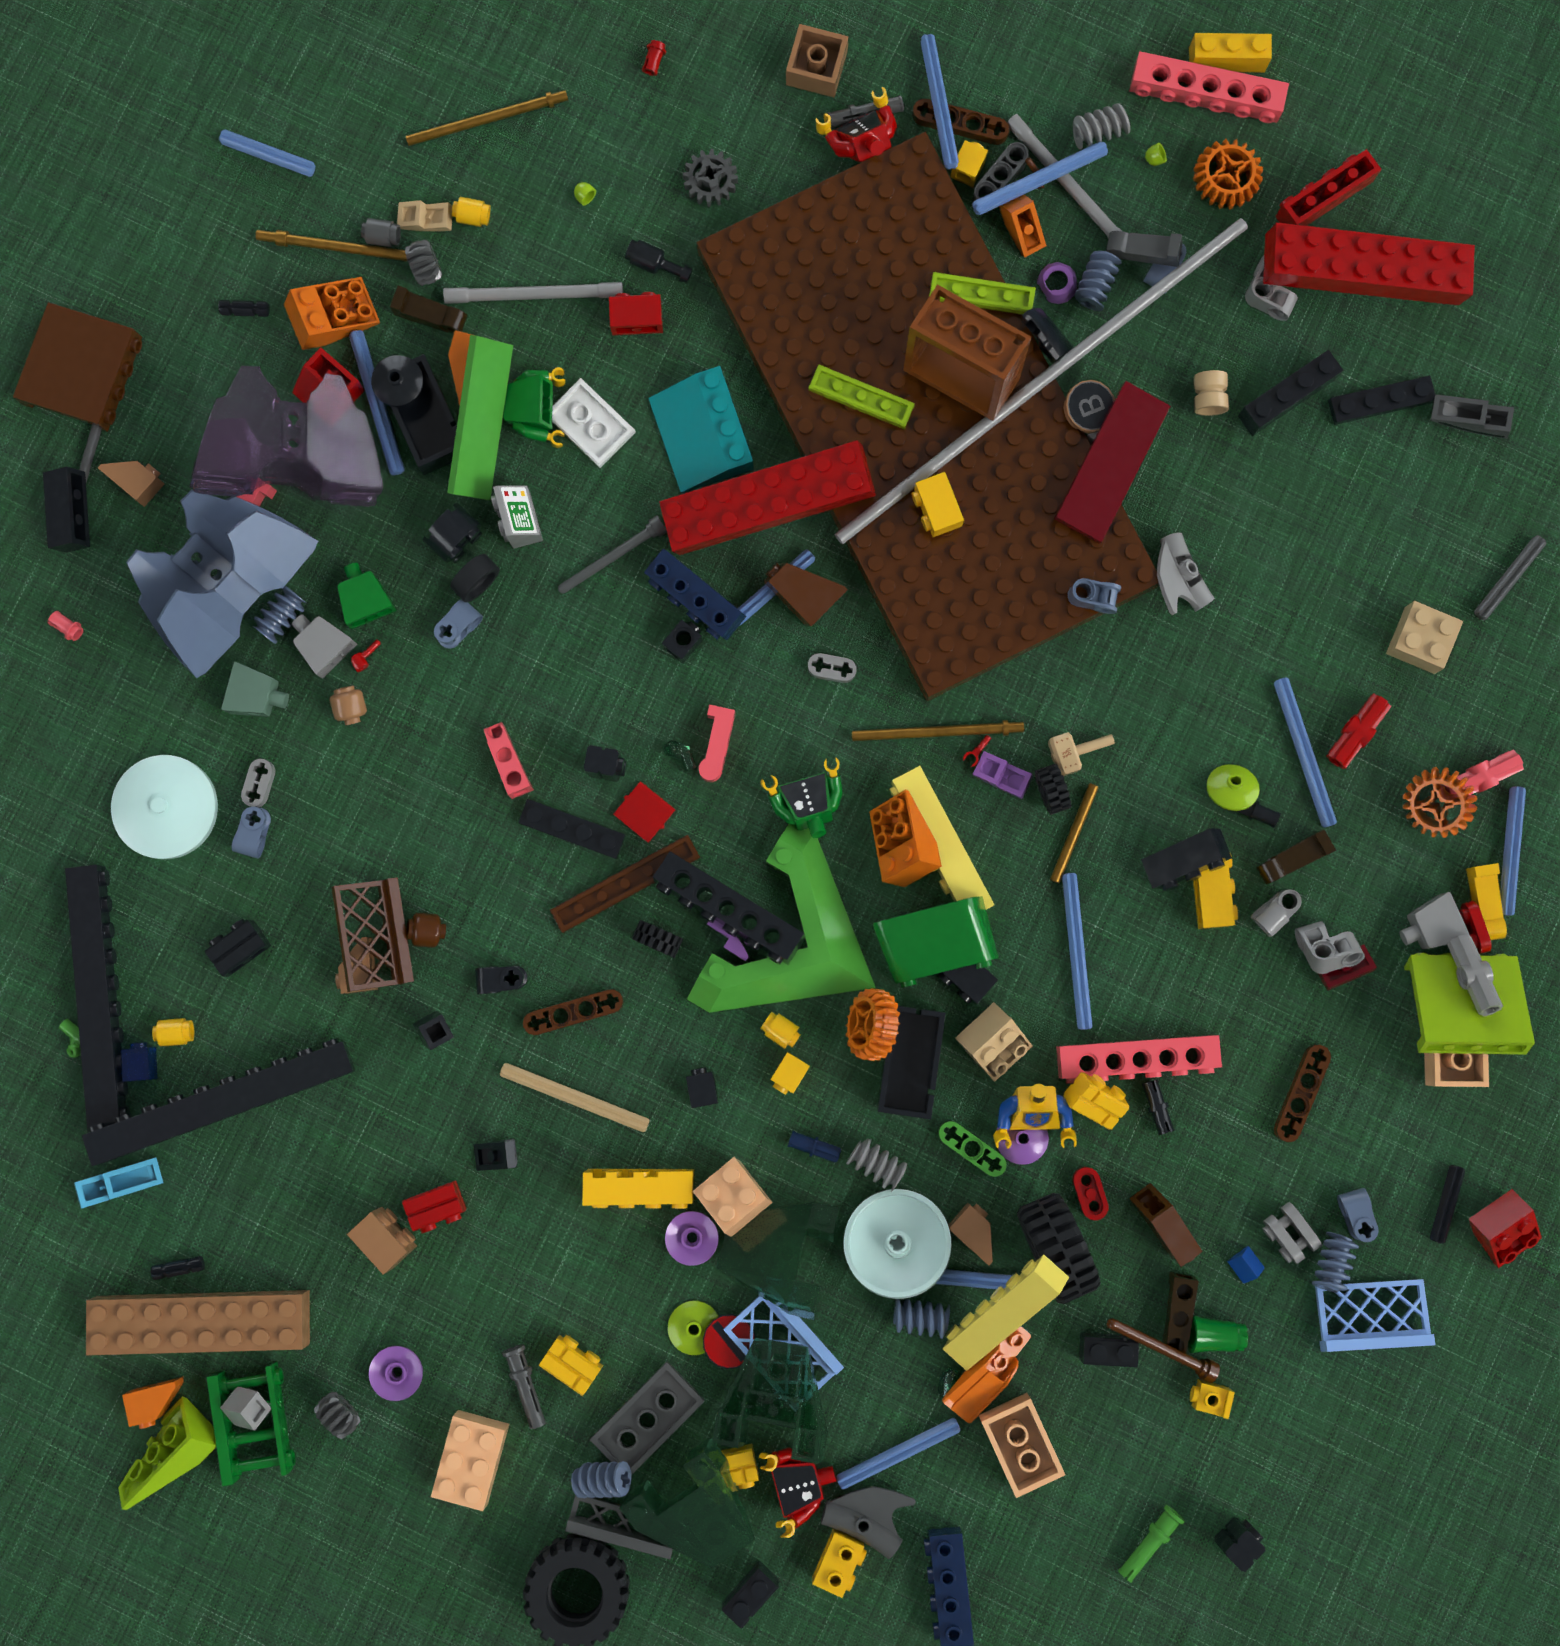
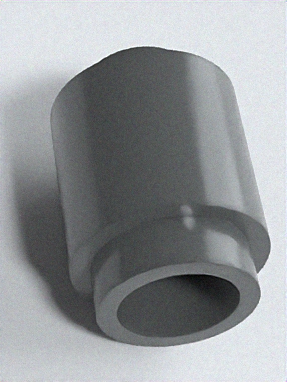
[361,218,401,247]

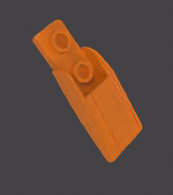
[942,1327,1031,1423]

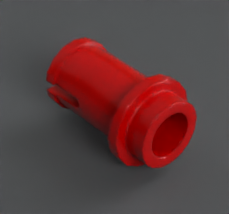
[642,40,666,76]

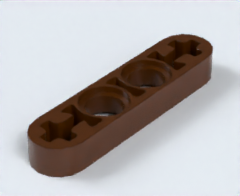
[912,99,1009,145]
[523,989,624,1035]
[1274,1044,1331,1142]

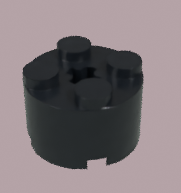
[423,503,483,563]

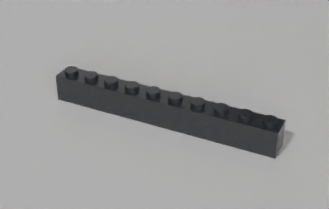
[65,865,130,1132]
[82,1038,356,1166]

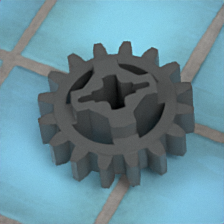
[683,149,738,207]

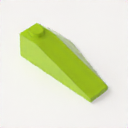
[118,1396,216,1510]

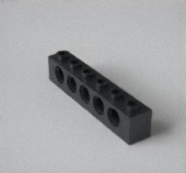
[652,851,805,965]

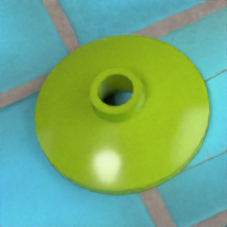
[1206,764,1260,811]
[668,1300,719,1355]

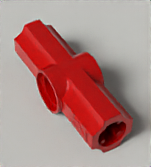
[1326,693,1392,770]

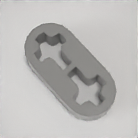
[808,653,856,683]
[241,759,275,808]

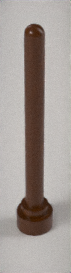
[1107,1318,1220,1383]

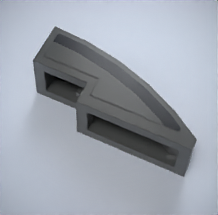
[1431,394,1514,439]

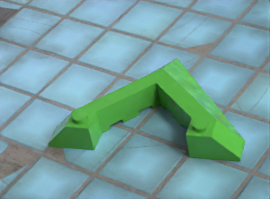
[687,824,876,1013]

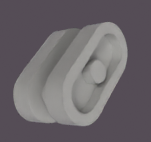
[1262,1202,1322,1265]

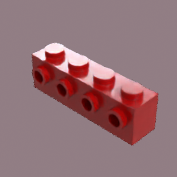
[1275,149,1382,226]

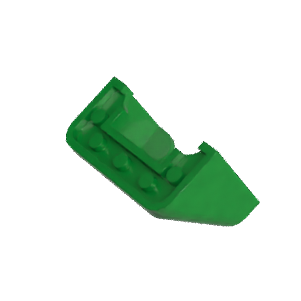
[873,896,998,988]

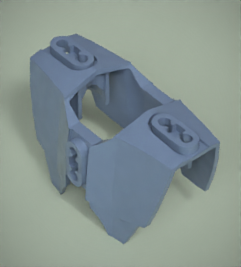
[126,489,319,678]

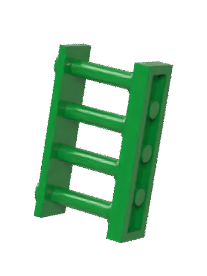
[206,1361,296,1486]

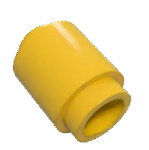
[452,197,491,227]
[760,1012,801,1049]
[152,1018,195,1047]

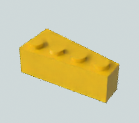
[582,1169,694,1209]

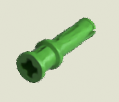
[1118,1504,1185,1583]

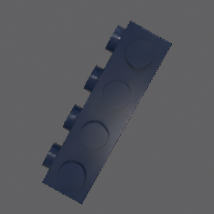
[644,548,747,640]
[924,1526,974,1646]

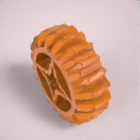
[1193,138,1263,210]
[1403,767,1477,838]
[845,988,900,1061]

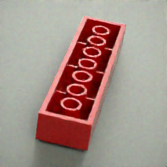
[1263,222,1475,305]
[659,440,876,555]

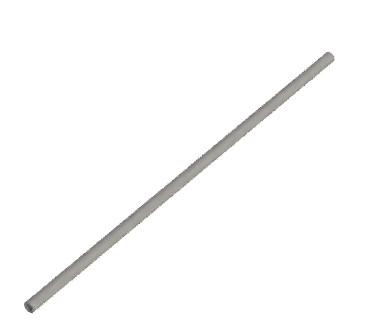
[835,218,1248,545]

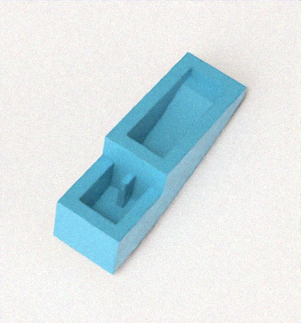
[74,1158,163,1209]

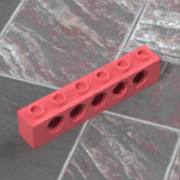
[1129,51,1289,123]
[1056,1035,1222,1083]

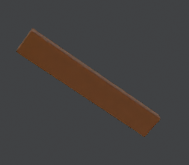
[550,835,700,933]

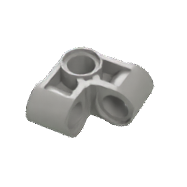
[1245,255,1298,321]
[1250,889,1302,937]
[1295,921,1365,974]

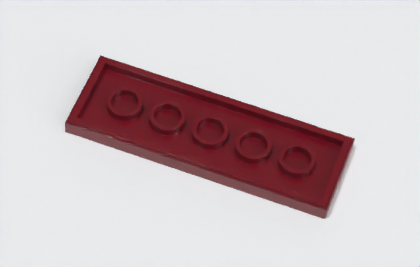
[1054,381,1171,544]

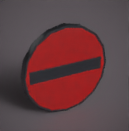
[703,1314,756,1369]

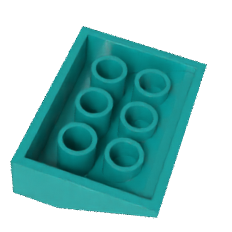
[648,366,754,494]

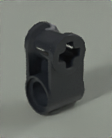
[475,966,528,995]

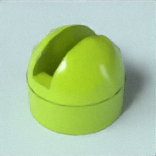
[1145,143,1167,166]
[574,182,596,206]

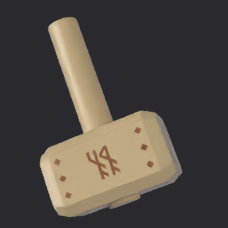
[1048,732,1115,776]

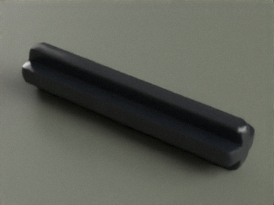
[1430,1165,1465,1244]

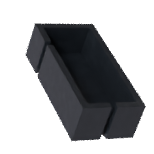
[391,354,457,475]
[877,1006,946,1120]

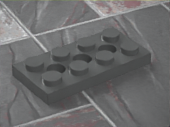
[590,1361,705,1475]

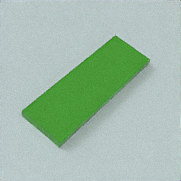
[447,335,513,500]

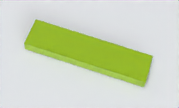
[929,272,1036,314]
[808,364,915,429]

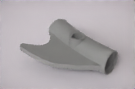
[1157,533,1215,615]

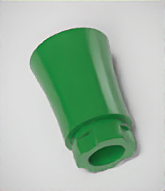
[1187,1315,1248,1353]

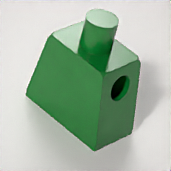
[337,563,397,629]

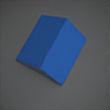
[1227,1246,1265,1284]

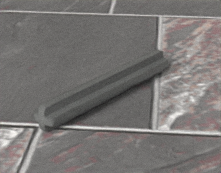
[1474,535,1547,621]

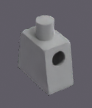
[292,614,358,679]
[1399,892,1470,949]

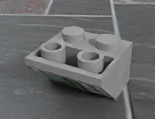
[491,486,543,549]

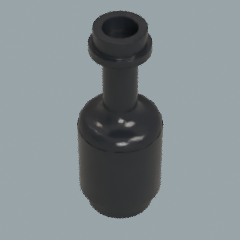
[625,239,693,283]

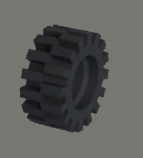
[1034,764,1072,815]
[632,920,683,958]

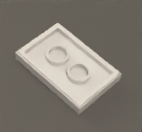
[552,378,636,468]

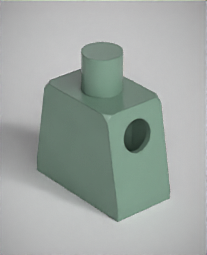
[221,662,289,717]

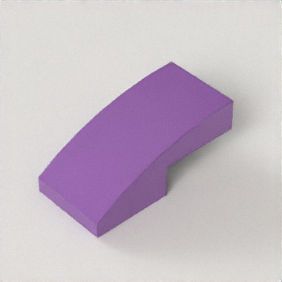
[973,751,1033,799]
[707,920,749,962]

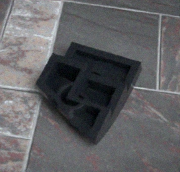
[1022,308,1074,364]

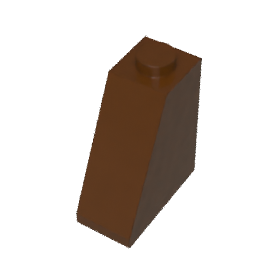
[763,563,848,626]
[1129,1183,1203,1267]

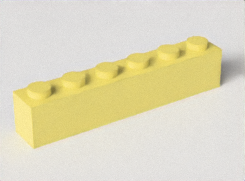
[890,766,994,910]
[943,1255,1069,1371]

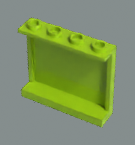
[1404,953,1535,1055]

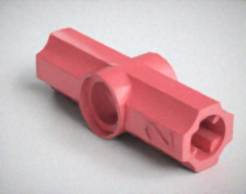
[1444,749,1524,795]

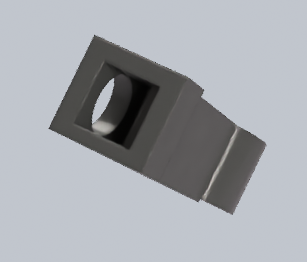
[1106,231,1183,267]

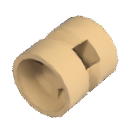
[1194,370,1229,416]

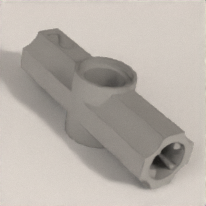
[1447,934,1503,1016]

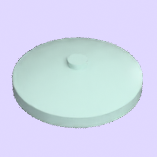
[111,755,218,859]
[844,1189,952,1299]

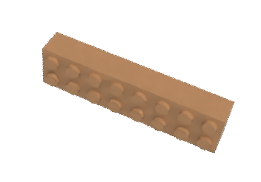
[86,1290,310,1355]

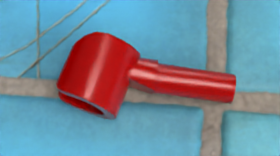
[351,639,381,672]
[963,735,991,767]

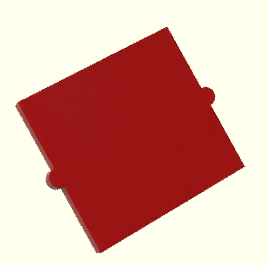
[613,781,676,843]

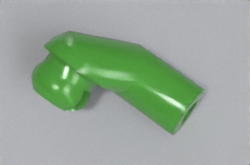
[59,1019,81,1058]

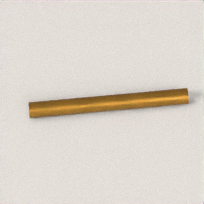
[1050,783,1099,883]

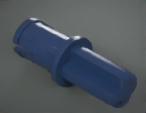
[787,1131,841,1163]

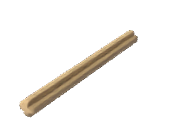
[500,1063,649,1132]

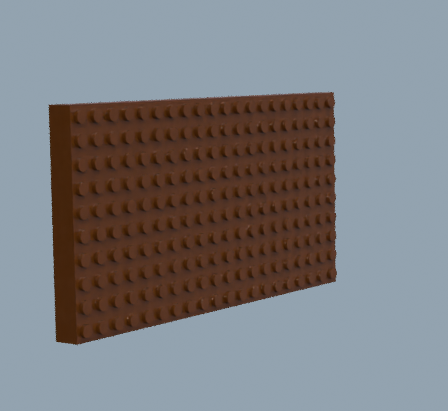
[697,131,1159,701]

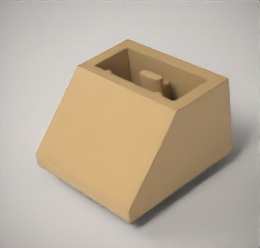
[955,1002,1033,1082]

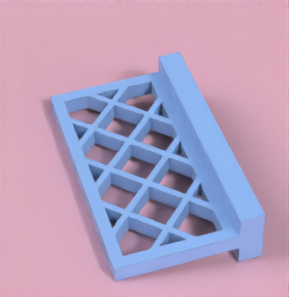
[1315,1279,1435,1352]
[723,1284,844,1412]

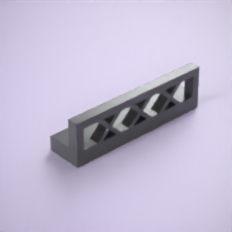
[565,1495,680,1559]

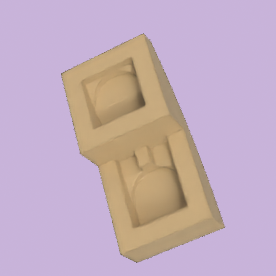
[397,200,453,232]

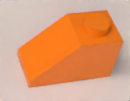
[999,195,1046,258]
[122,1377,184,1429]

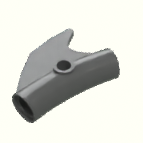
[821,1486,916,1559]

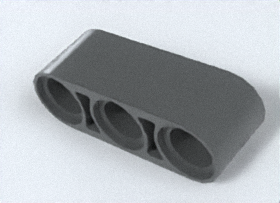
[972,142,1028,213]

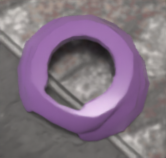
[1037,262,1077,304]

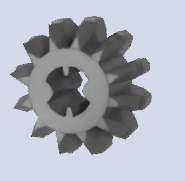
[405,239,442,286]
[314,1391,361,1439]

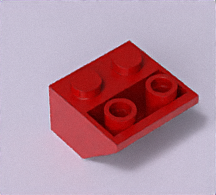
[292,347,365,427]
[1469,1189,1542,1268]

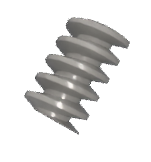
[1073,103,1131,150]
[846,1138,907,1192]

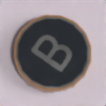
[1063,380,1115,434]

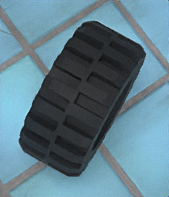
[1017,1193,1101,1304]
[523,1534,630,1646]

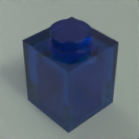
[121,1042,158,1082]

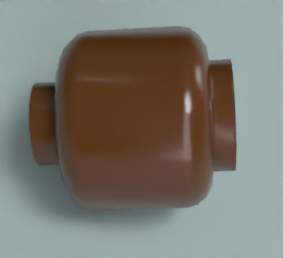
[406,913,446,948]

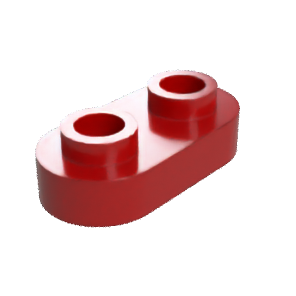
[1459,901,1492,954]
[1072,1167,1109,1220]

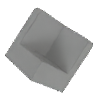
[220,1387,271,1431]

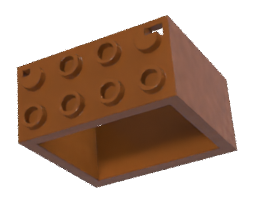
[903,284,1031,421]

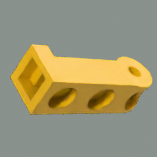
[1466,863,1507,940]

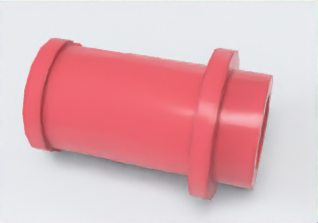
[48,611,83,641]

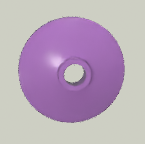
[996,1127,1049,1165]
[665,1211,718,1266]
[369,1346,423,1401]

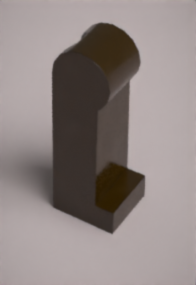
[390,285,467,334]
[1256,830,1336,885]
[1163,1272,1199,1353]

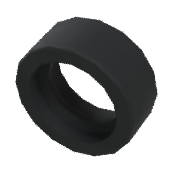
[450,554,500,602]

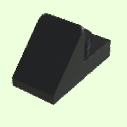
[473,1139,518,1171]

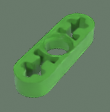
[938,1121,1007,1177]

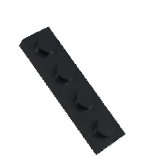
[1328,375,1435,425]
[518,799,626,860]

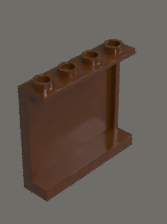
[13,302,143,432]

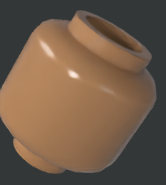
[329,685,367,725]

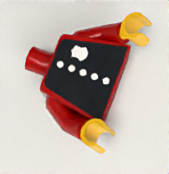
[816,87,897,162]
[759,1447,836,1538]

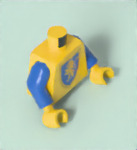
[993,1084,1077,1149]

